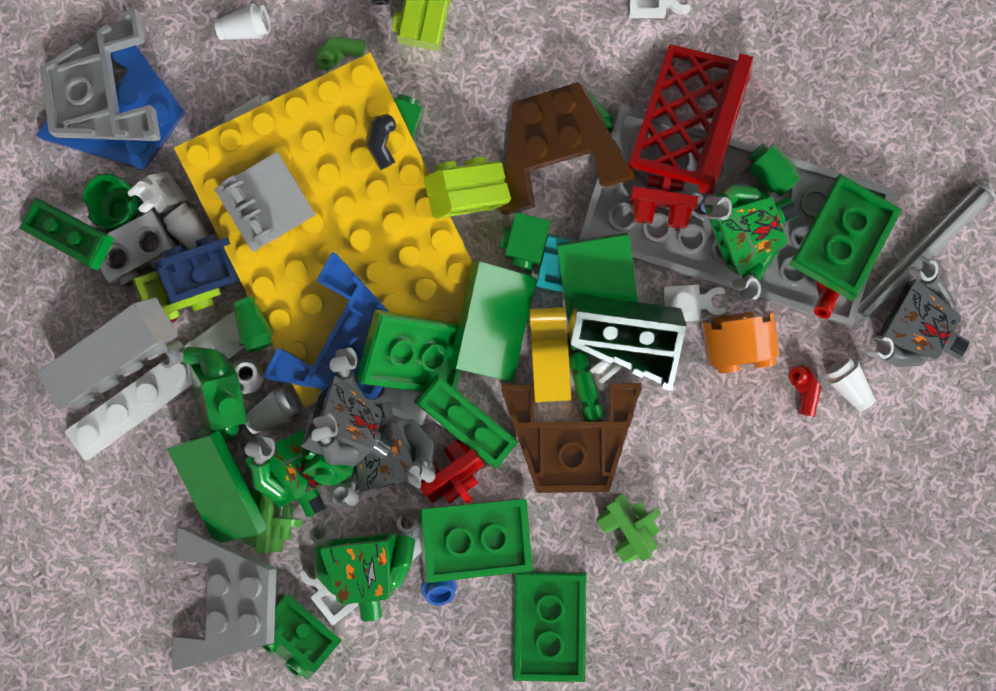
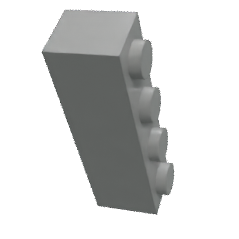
[37,297,178,410]

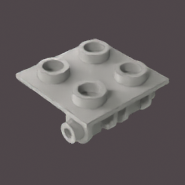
[214,152,315,252]

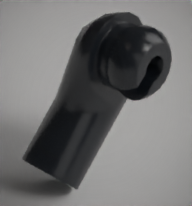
[365,114,396,171]

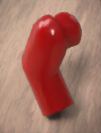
[813,280,840,319]
[788,365,822,417]

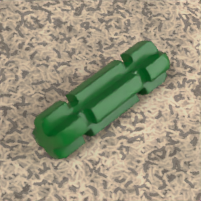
[569,352,603,422]

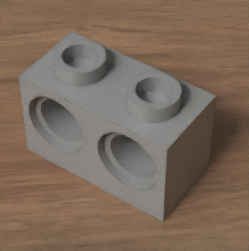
[100,210,176,287]

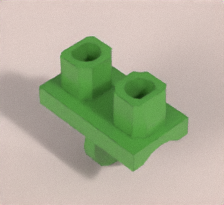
[242,490,303,554]
[596,493,661,563]

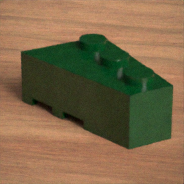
[568,294,687,391]

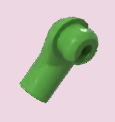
[315,37,365,70]

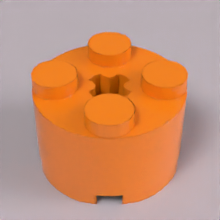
[701,311,780,374]

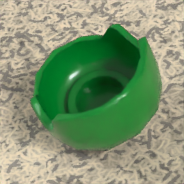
[81,173,140,232]

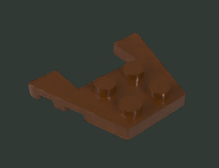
[500,82,635,215]
[501,383,642,493]

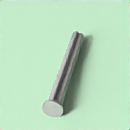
[857,179,996,321]

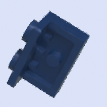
[154,234,239,305]

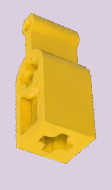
[529,307,571,403]

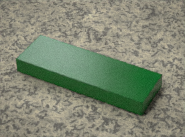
[19,197,115,271]
[413,374,519,469]

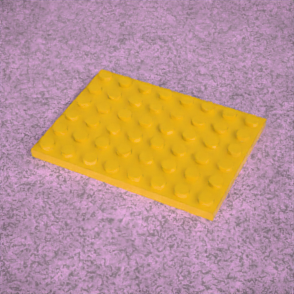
[174,52,472,408]

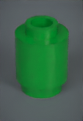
[747,143,801,197]

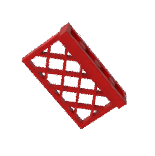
[629,44,754,195]

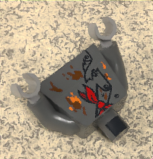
[866,256,970,367]
[301,348,393,466]
[330,402,436,507]

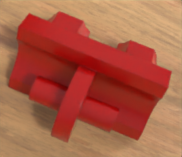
[629,175,699,229]
[420,439,485,504]

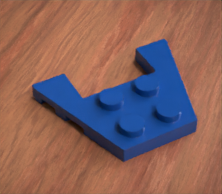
[36,45,186,170]
[262,252,389,400]

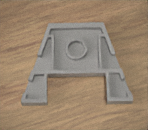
[40,8,161,141]
[172,528,276,670]

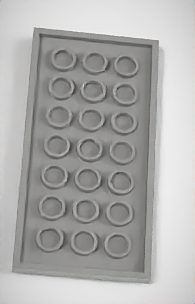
[578,104,895,327]

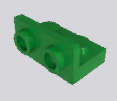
[261,593,342,680]

